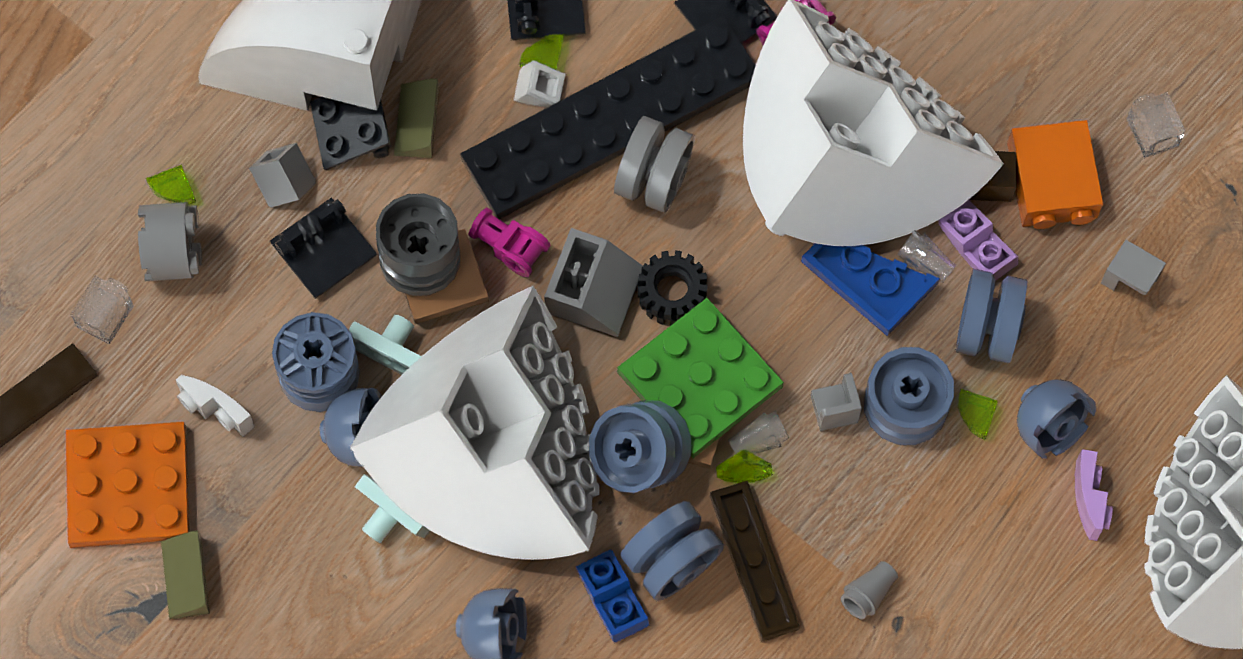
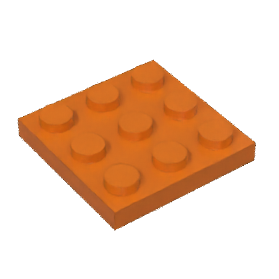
[66,421,190,548]

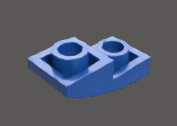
[576,549,650,643]

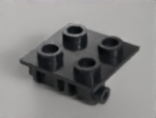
[507,0,586,41]
[674,0,778,43]
[310,97,391,170]
[270,197,377,299]

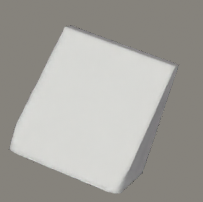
[514,60,565,108]

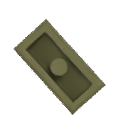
[394,79,439,158]
[161,530,210,619]

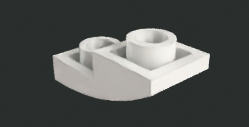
[176,375,254,437]

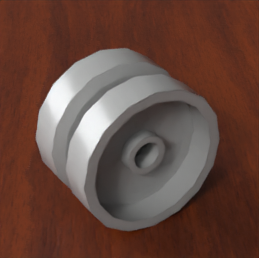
[614,116,695,213]

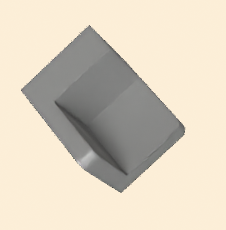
[249,143,316,207]
[1101,240,1166,295]
[810,373,862,431]

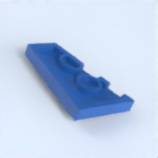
[801,243,940,336]

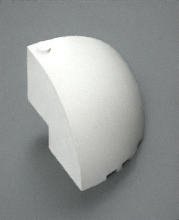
[199,0,421,111]
[743,0,1003,246]
[350,286,599,560]
[1145,375,1243,649]

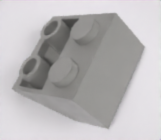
[544,228,643,337]

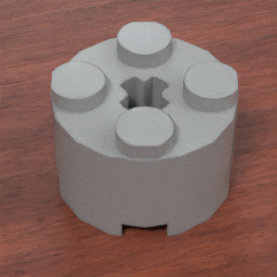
[138,202,202,281]

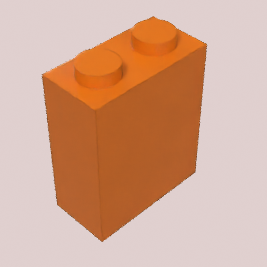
[1007,120,1103,229]

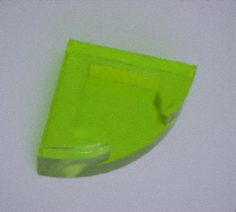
[519,34,564,70]
[146,165,196,204]
[958,389,998,440]
[716,449,773,483]

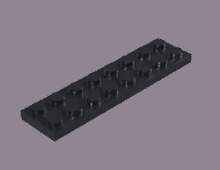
[460,15,756,219]

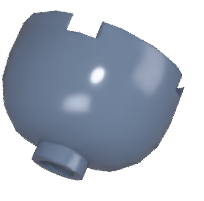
[1017,379,1096,459]
[320,388,382,467]
[456,588,527,659]

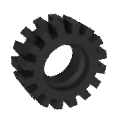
[638,250,708,326]

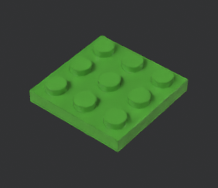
[617,298,784,458]

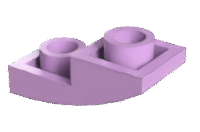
[938,200,1018,281]
[1075,449,1113,541]

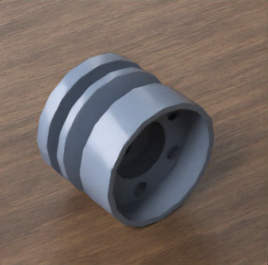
[272,312,360,412]

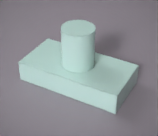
[349,315,422,375]
[355,474,430,543]

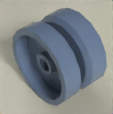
[956,268,1028,364]
[864,347,954,445]
[589,400,691,493]
[621,501,724,601]

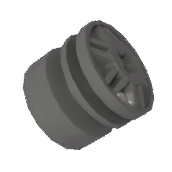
[376,193,460,296]

